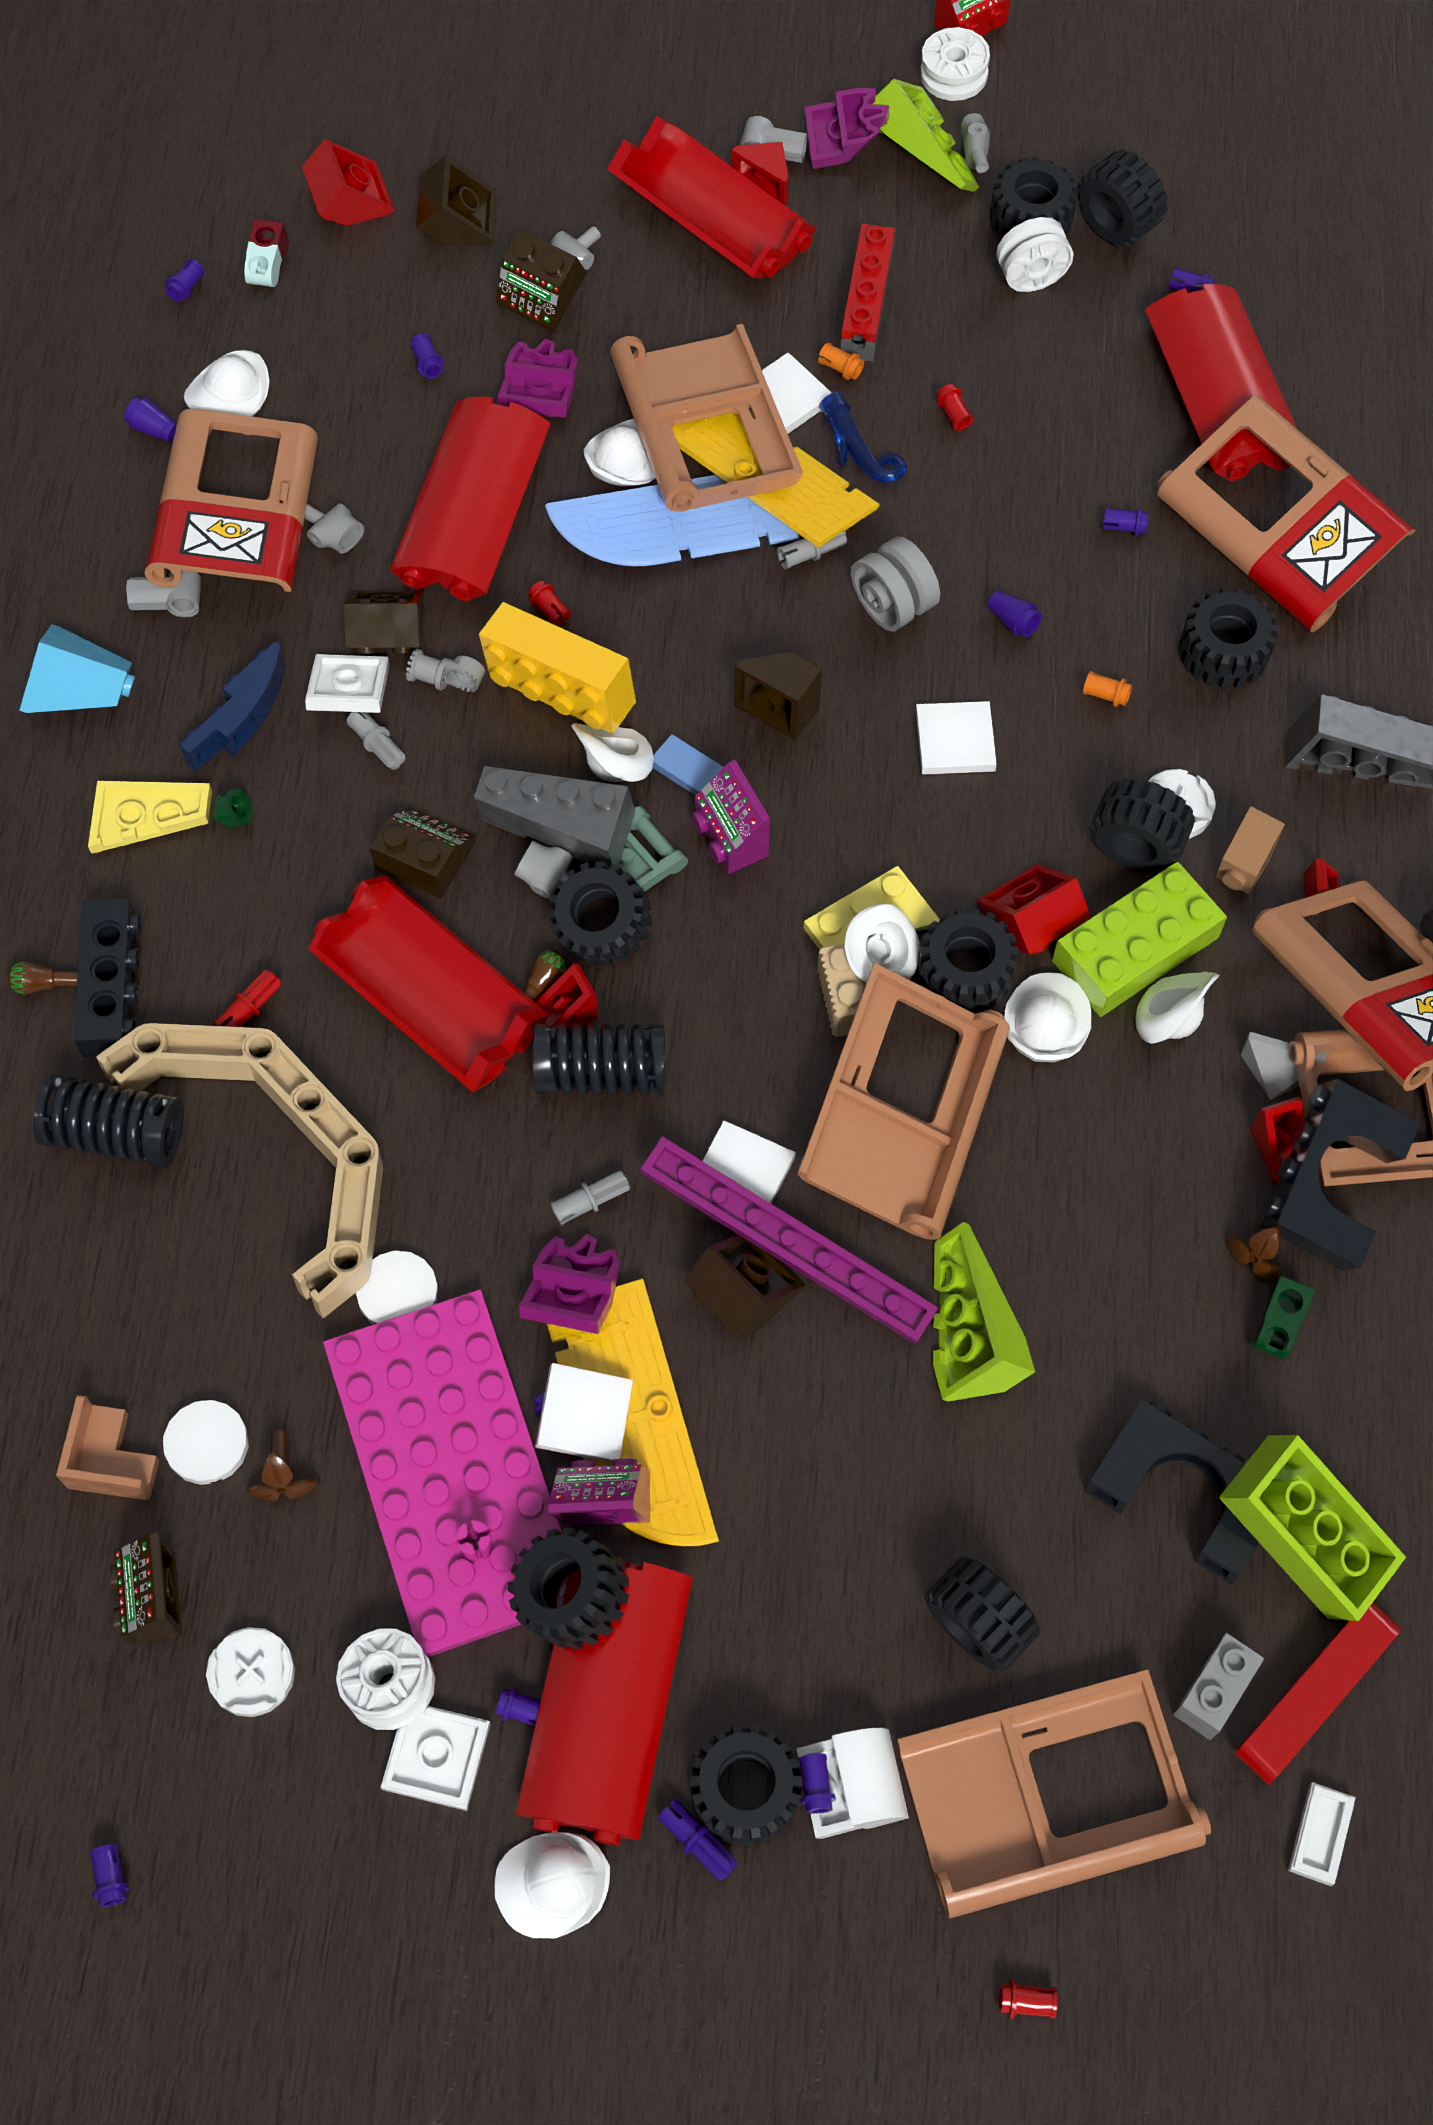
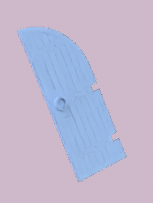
[545,475,799,566]

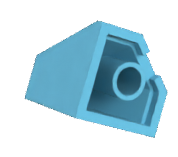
[19,624,135,713]

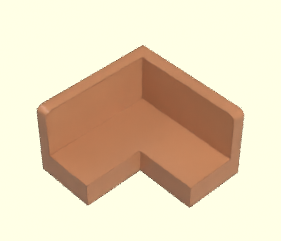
[56,1395,159,1501]

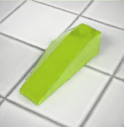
[872,79,979,192]
[933,1222,1035,1402]

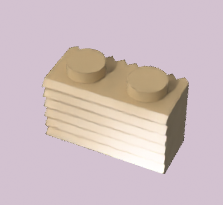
[817,944,866,1037]

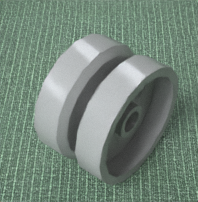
[851,536,940,632]

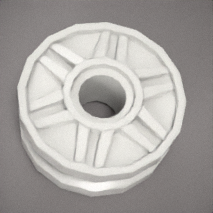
[921,27,990,101]
[996,217,1074,292]
[336,1629,436,1730]

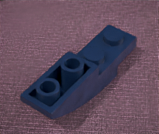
[179,641,286,772]

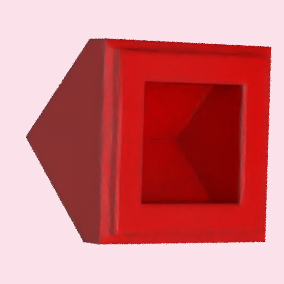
[1304,858,1340,898]

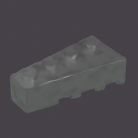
[1285,694,1433,789]
[474,766,635,868]

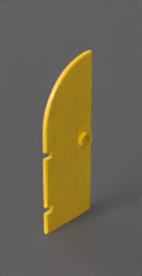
[672,413,880,548]
[547,1279,719,1546]

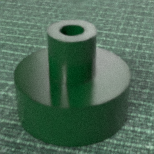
[213,788,253,829]

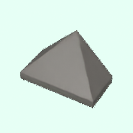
[1241,1032,1327,1100]

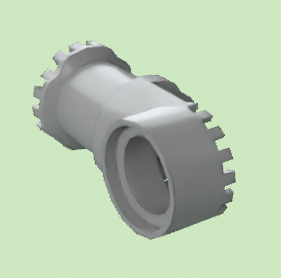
[406,649,485,692]

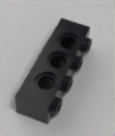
[74,899,142,1057]

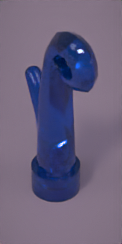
[819,392,907,483]

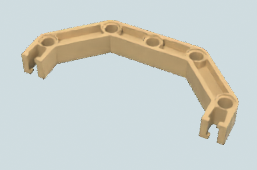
[96,1023,383,1318]

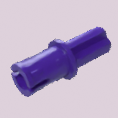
[658,1799,737,1881]

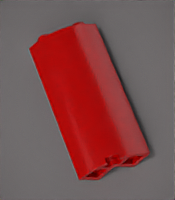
[607,116,817,278]
[1145,284,1297,481]
[390,397,551,601]
[308,875,550,1092]
[516,1557,693,1846]

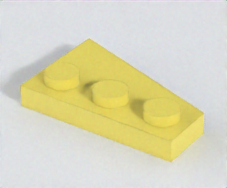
[88,781,212,854]
[803,866,940,950]

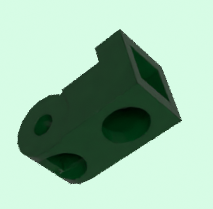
[1253,1276,1316,1361]

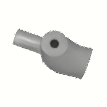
[960,113,990,173]
[551,226,601,270]
[305,503,364,554]
[514,840,573,899]

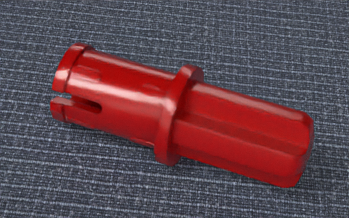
[212,970,282,1027]

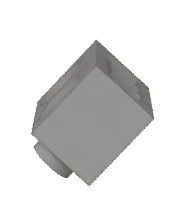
[1173,1633,1264,1740]

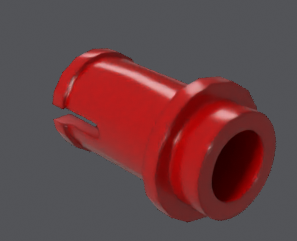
[936,384,974,431]
[528,581,572,627]
[998,1980,1058,2019]

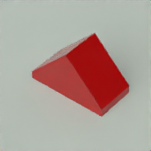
[732,142,788,204]
[535,964,598,1040]
[1250,1097,1304,1183]

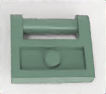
[619,806,688,892]

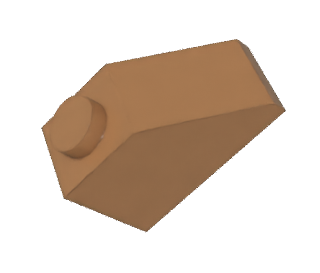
[1216,806,1285,895]

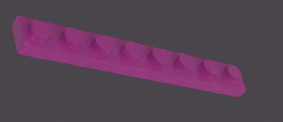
[640,1136,938,1345]

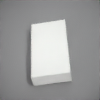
[1288,1782,1356,1886]

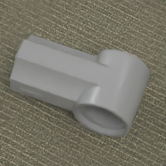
[739,116,808,163]
[126,570,201,617]

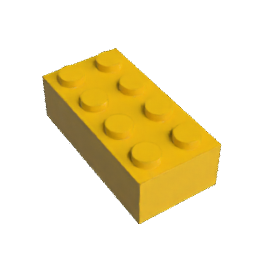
[479,602,636,734]

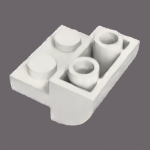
[797,1728,909,1839]

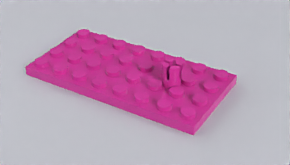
[323,1289,569,1657]

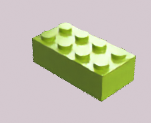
[1052,862,1227,1018]
[1219,1435,1406,1621]

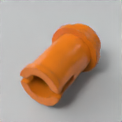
[818,342,864,380]
[1083,671,1132,707]

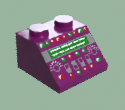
[691,760,770,874]
[548,1458,650,1526]

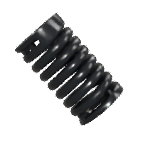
[533,1023,665,1096]
[33,1074,184,1168]

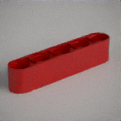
[1234,1603,1403,1785]

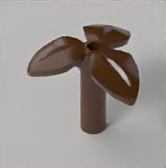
[1226,1226,1285,1283]
[247,1430,320,1502]

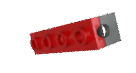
[841,224,895,362]

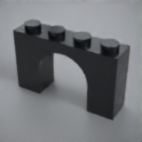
[1260,1079,1420,1270]
[1084,1399,1259,1585]

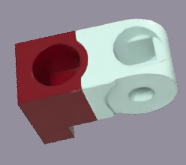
[244,219,289,287]

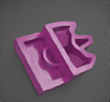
[804,88,889,169]
[498,338,578,418]
[519,1234,620,1334]

